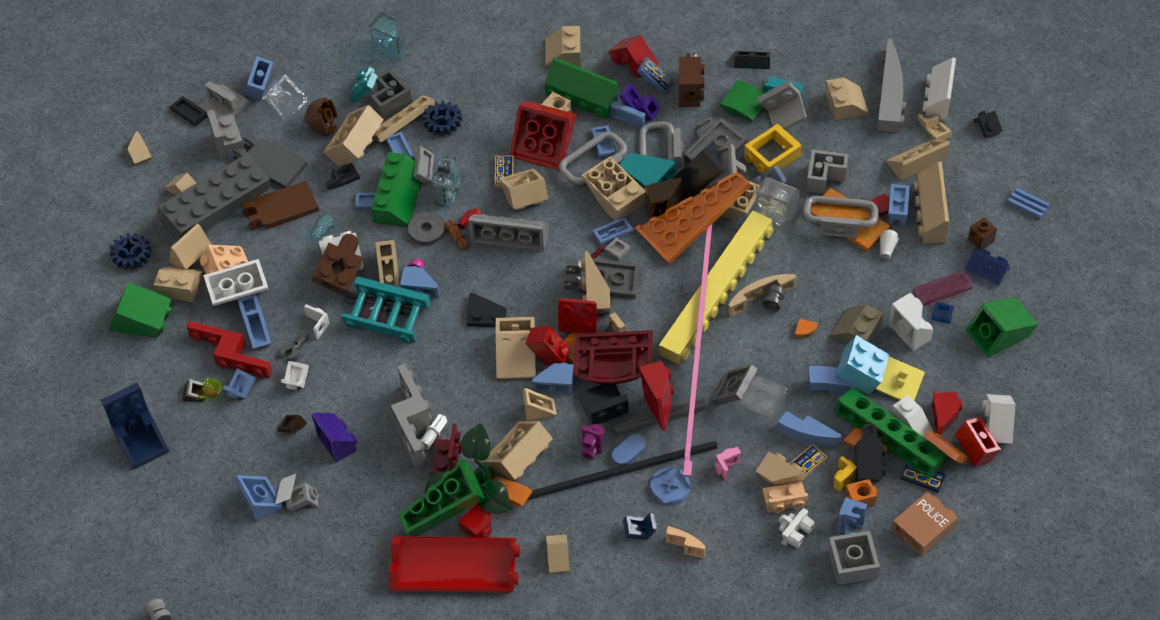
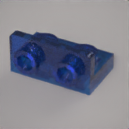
[964,248,1010,286]

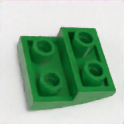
[719,80,765,123]

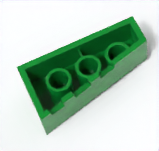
[399,459,485,536]

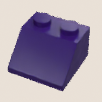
[312,413,357,463]

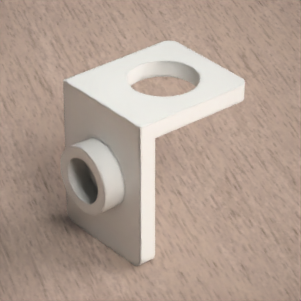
[304,304,329,340]

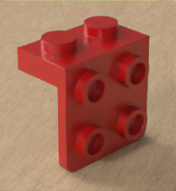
[558,298,599,333]

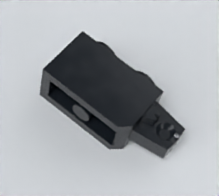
[855,424,886,482]

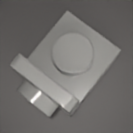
[286,482,319,512]

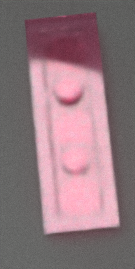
[912,270,973,306]

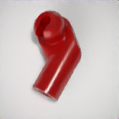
[457,208,483,230]

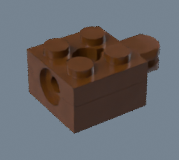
[679,53,704,107]
[312,234,363,296]

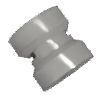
[144,599,172,620]

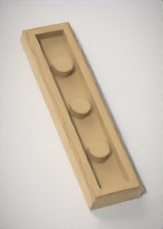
[372,95,435,143]

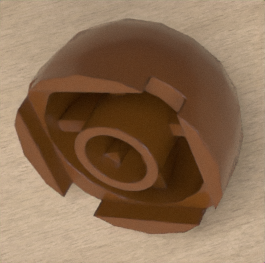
[304,97,337,134]

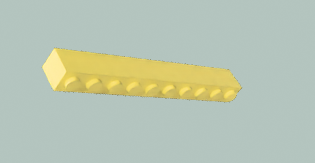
[659,210,773,364]

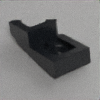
[326,163,360,189]

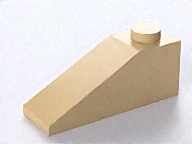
[375,240,400,287]

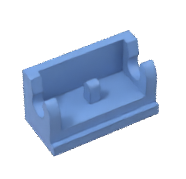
[888,184,910,227]
[836,497,867,535]

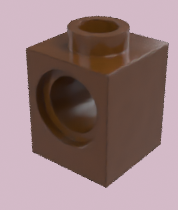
[968,217,997,251]

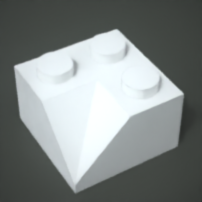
[889,293,933,351]

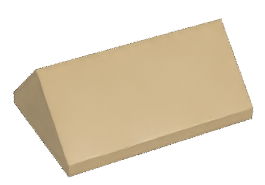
[886,140,950,181]

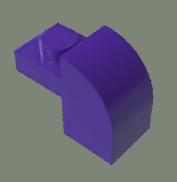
[619,83,660,121]

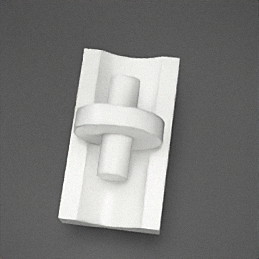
[779,508,815,548]

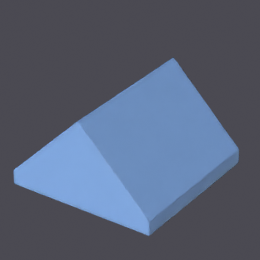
[235,475,284,521]

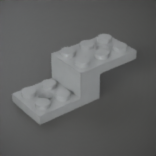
[391,364,433,471]

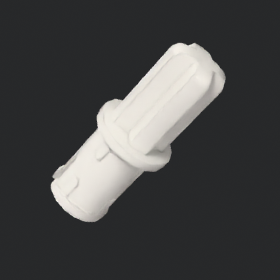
[421,414,447,450]

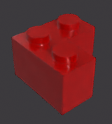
[608,35,659,78]

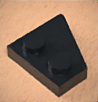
[467,293,507,327]

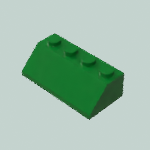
[545,57,618,119]
[371,152,421,227]

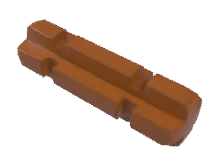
[444,220,469,251]

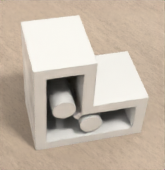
[982,394,1015,444]

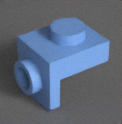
[223,369,256,399]

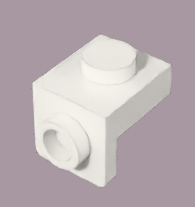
[281,361,309,390]

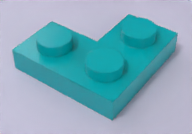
[349,66,378,103]

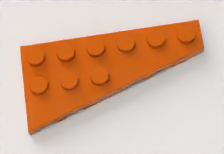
[634,171,751,265]

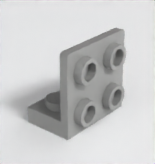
[758,80,807,130]

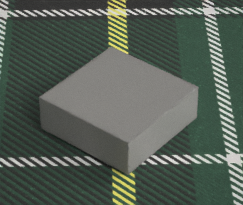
[604,237,631,261]

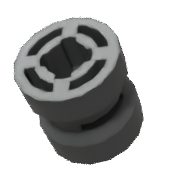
[762,285,786,312]

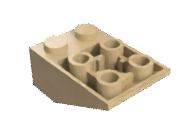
[582,156,645,221]
[581,251,610,314]
[496,317,536,379]

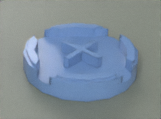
[650,467,690,505]

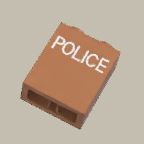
[892,491,958,556]

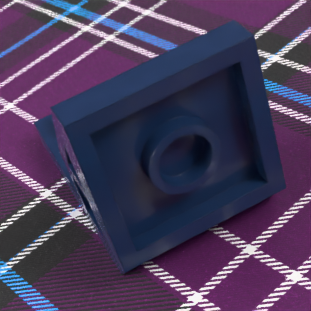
[101,382,169,470]

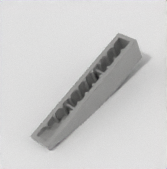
[877,39,906,133]

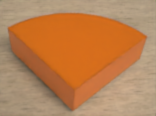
[794,319,818,338]

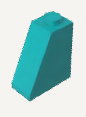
[619,153,678,190]

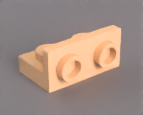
[762,481,808,513]

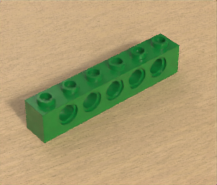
[834,387,947,480]

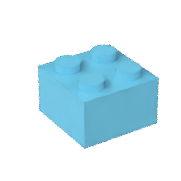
[836,335,889,394]

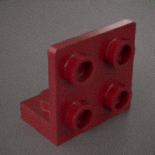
[430,424,462,476]

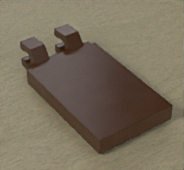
[241,181,319,231]

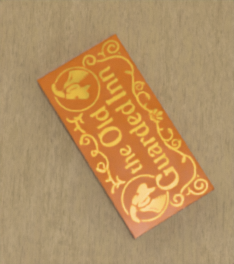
[810,188,890,252]

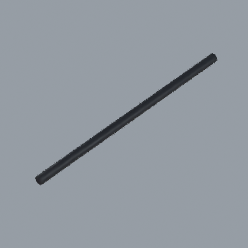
[527,441,718,500]

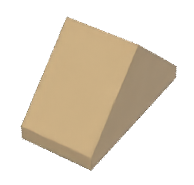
[165,173,196,195]
[523,388,557,420]
[546,534,570,574]

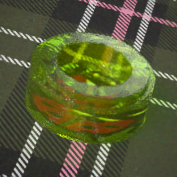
[201,378,222,398]

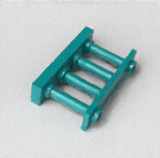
[341,277,431,343]

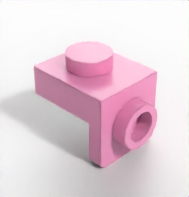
[714,446,741,481]

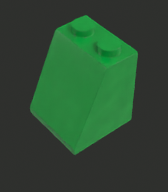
[108,282,172,338]
[965,297,1038,358]

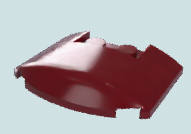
[573,330,653,384]

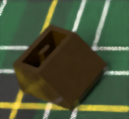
[645,177,682,219]

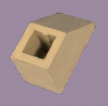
[756,452,806,486]

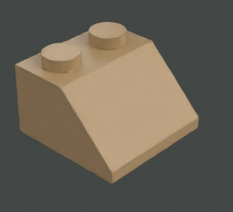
[545,26,581,67]
[825,78,869,121]
[499,168,548,210]
[154,266,204,302]

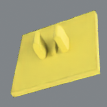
[876,357,925,400]

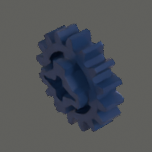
[423,101,462,136]
[109,233,152,270]

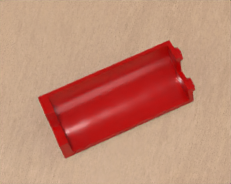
[389,536,520,592]

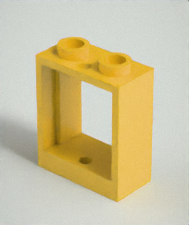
[744,124,802,174]

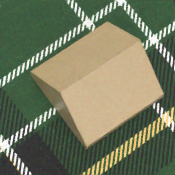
[169,223,212,270]

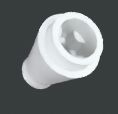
[879,230,899,259]

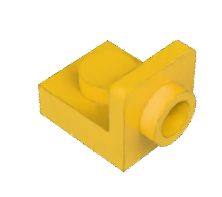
[834,456,857,492]

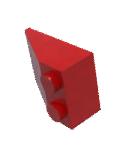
[639,361,674,431]

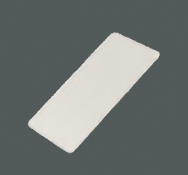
[275,474,296,504]

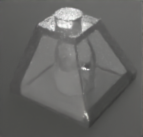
[262,74,309,124]

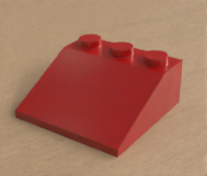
[509,100,576,170]

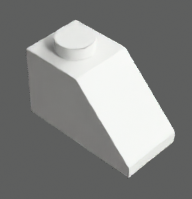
[892,395,933,437]

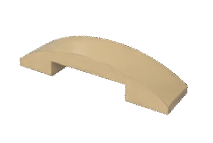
[728,274,797,317]

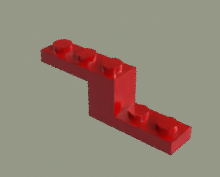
[187,321,272,378]

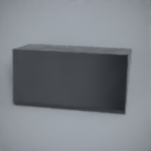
[671,141,723,201]

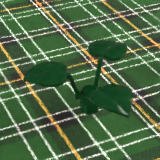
[425,424,512,514]

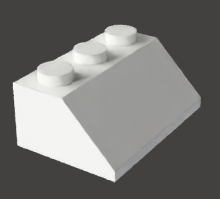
[922,58,956,122]
[203,259,269,306]

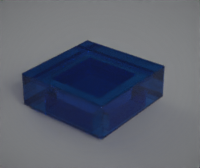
[931,302,954,324]

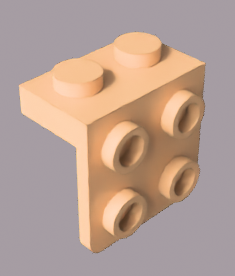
[200,245,248,274]

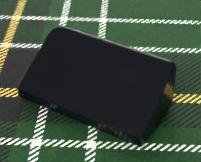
[734,51,770,69]

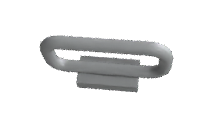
[639,121,684,168]
[559,132,627,185]
[803,196,879,238]

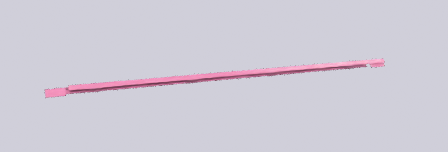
[683,224,712,477]

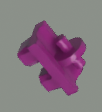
[582,424,605,460]

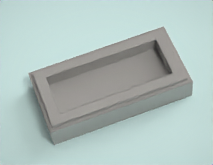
[413,146,435,185]

